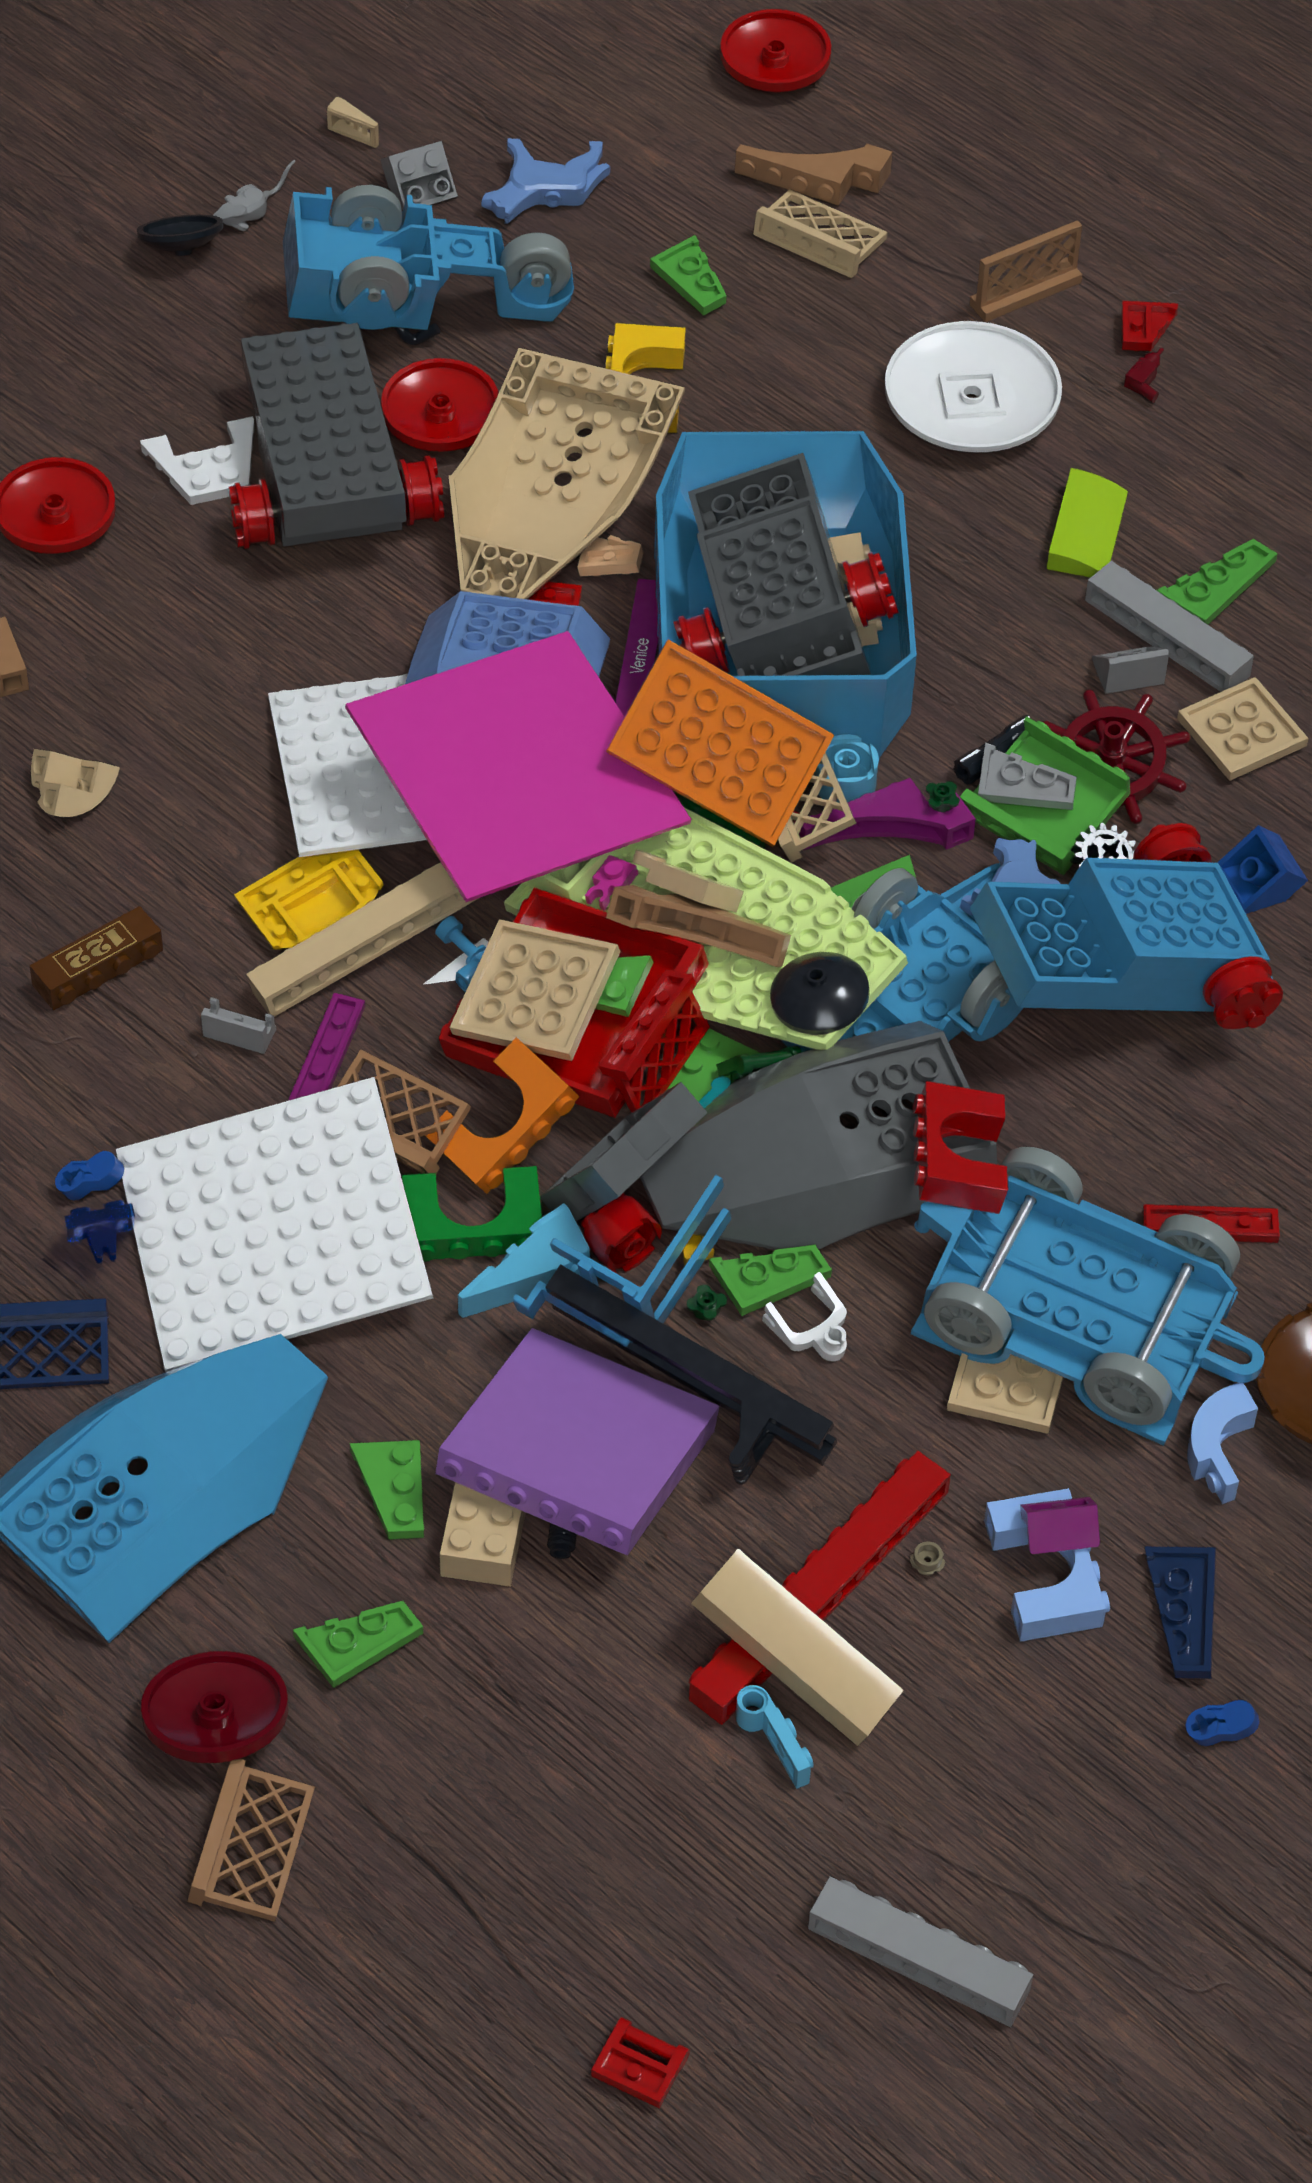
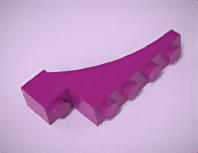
[799,778,976,850]

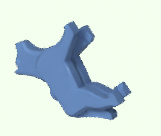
[481,138,610,224]
[959,838,1060,915]

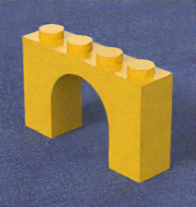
[606,323,686,433]

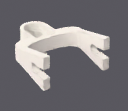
[762,1272,847,1362]

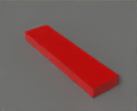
[1142,1204,1280,1243]

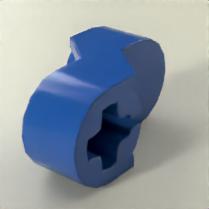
[55,1151,124,1201]
[1185,1700,1260,1746]

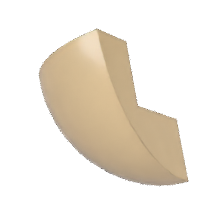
[31,749,120,817]

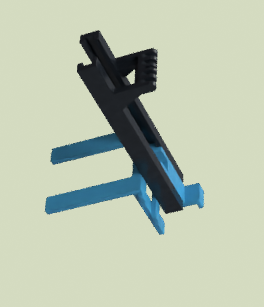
[513,1175,837,1485]

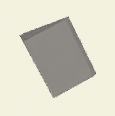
[1092,646,1169,694]

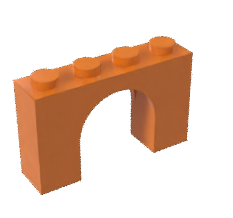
[425,1037,579,1194]

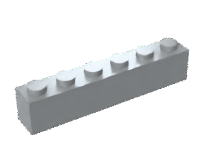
[1085,561,1254,692]
[808,1876,1033,2027]

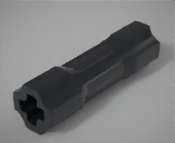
[953,715,1031,785]

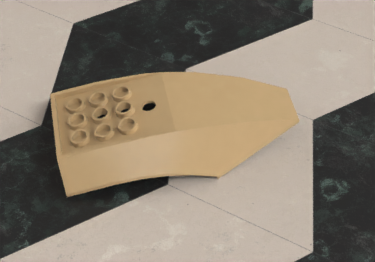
[449,348,685,599]

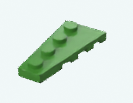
[666,1028,760,1102]

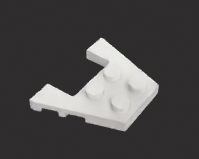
[140,416,254,505]

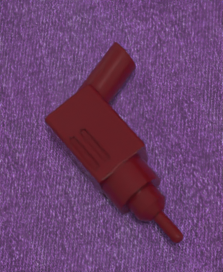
[1124,348,1164,403]

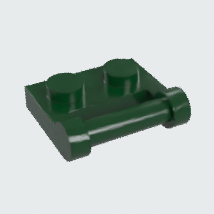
[716,1046,802,1081]

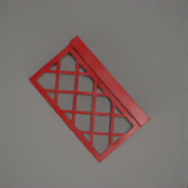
[599,970,710,1112]

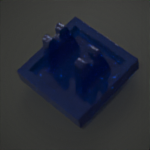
[64,1200,135,1264]

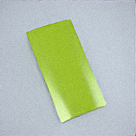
[1047,468,1128,578]

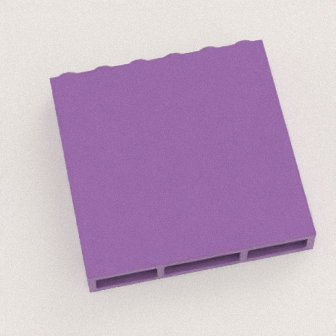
[435,1328,719,1556]

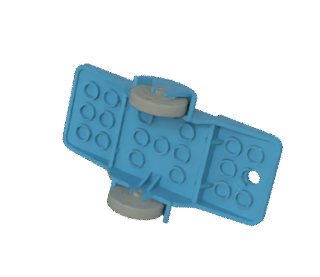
[781,863,1023,1052]

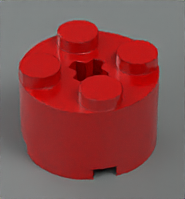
[581,1192,662,1274]

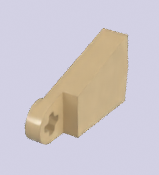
[632,850,744,913]

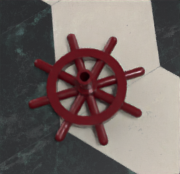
[1042,689,1191,824]

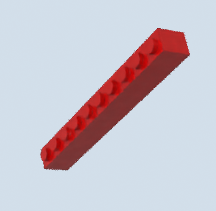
[688,1451,951,1725]

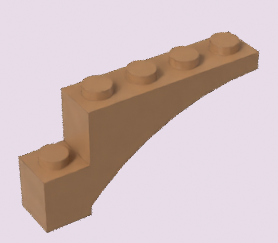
[735,143,893,206]
[606,885,791,967]

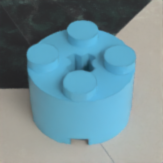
[814,734,879,803]

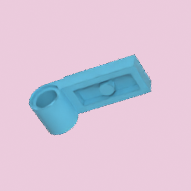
[736,1685,814,1789]

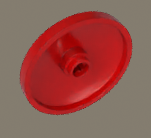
[720,9,832,92]
[381,358,499,452]
[0,457,116,554]

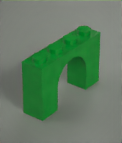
[402,1166,542,1262]

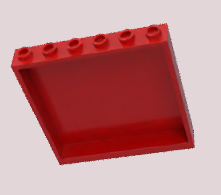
[439,888,709,1118]

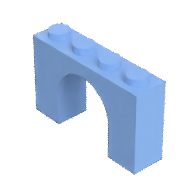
[984,1488,1110,1642]

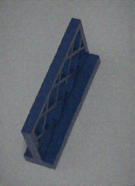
[0,1298,109,1389]

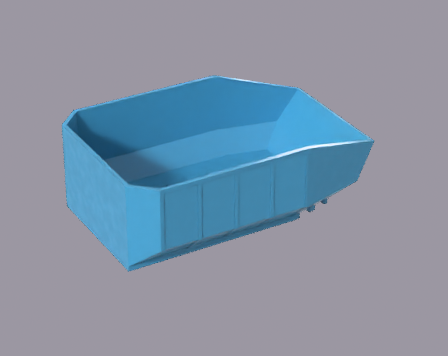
[654,431,917,763]

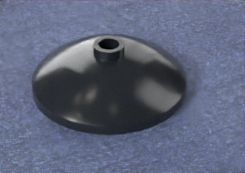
[137,214,224,256]
[770,952,870,1035]

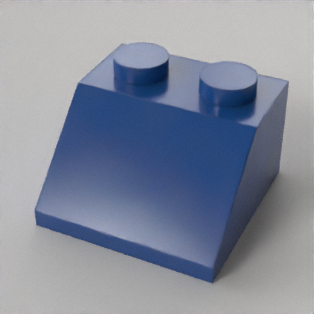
[1217,825,1308,914]

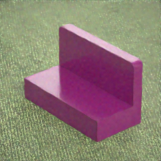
[1020,1497,1100,1554]

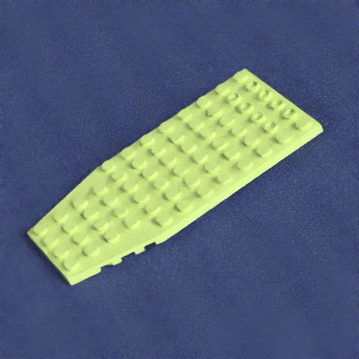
[504,808,908,1050]

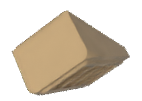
[327,97,379,148]

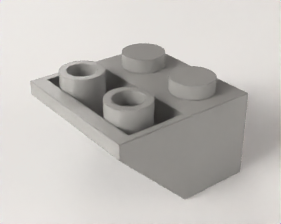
[380,141,458,210]

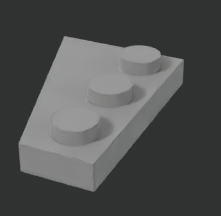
[978,742,1076,810]

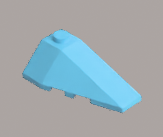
[458,1203,590,1318]

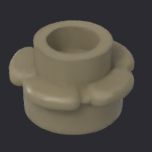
[910,1541,945,1576]

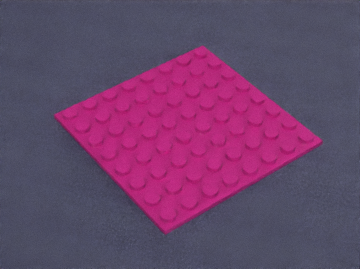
[345,631,692,902]

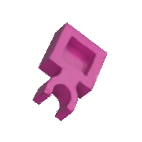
[585,855,638,910]

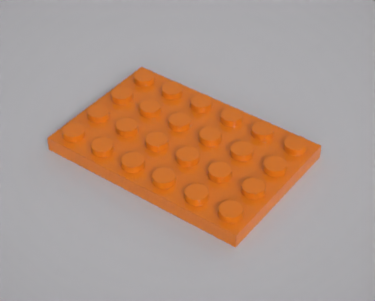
[605,639,834,847]

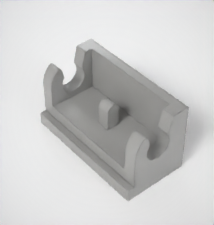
[201,997,276,1054]

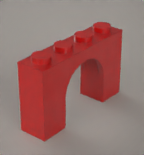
[913,1081,1008,1214]

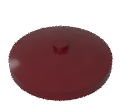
[141,1651,289,1763]

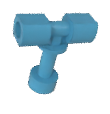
[435,916,486,992]

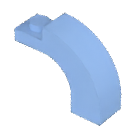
[1187,1383,1258,1504]

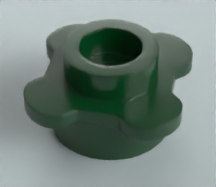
[926,781,960,812]
[686,1285,727,1321]

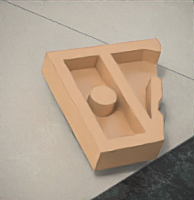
[577,534,643,576]

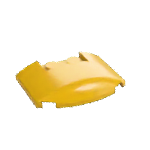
[234,850,384,950]

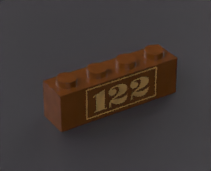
[29,906,163,1010]

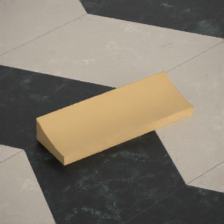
[691,1549,904,1746]

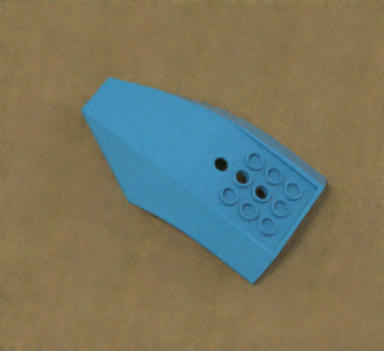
[0,1334,328,1643]

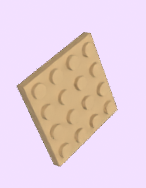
[449,919,621,1061]

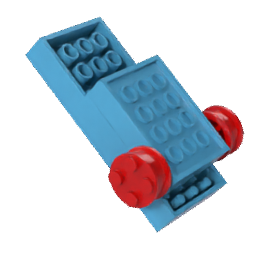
[970,823,1283,1029]

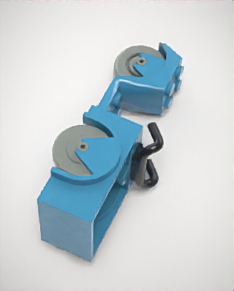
[283,185,574,345]

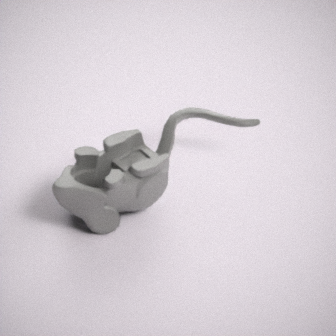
[213,160,295,231]

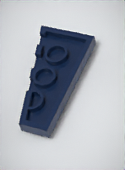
[1144,1546,1216,1679]

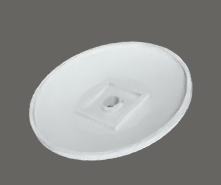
[885,321,1062,452]

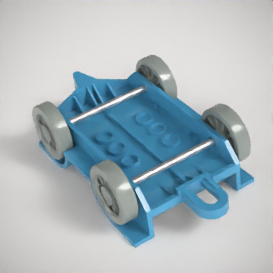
[911,1147,1265,1446]

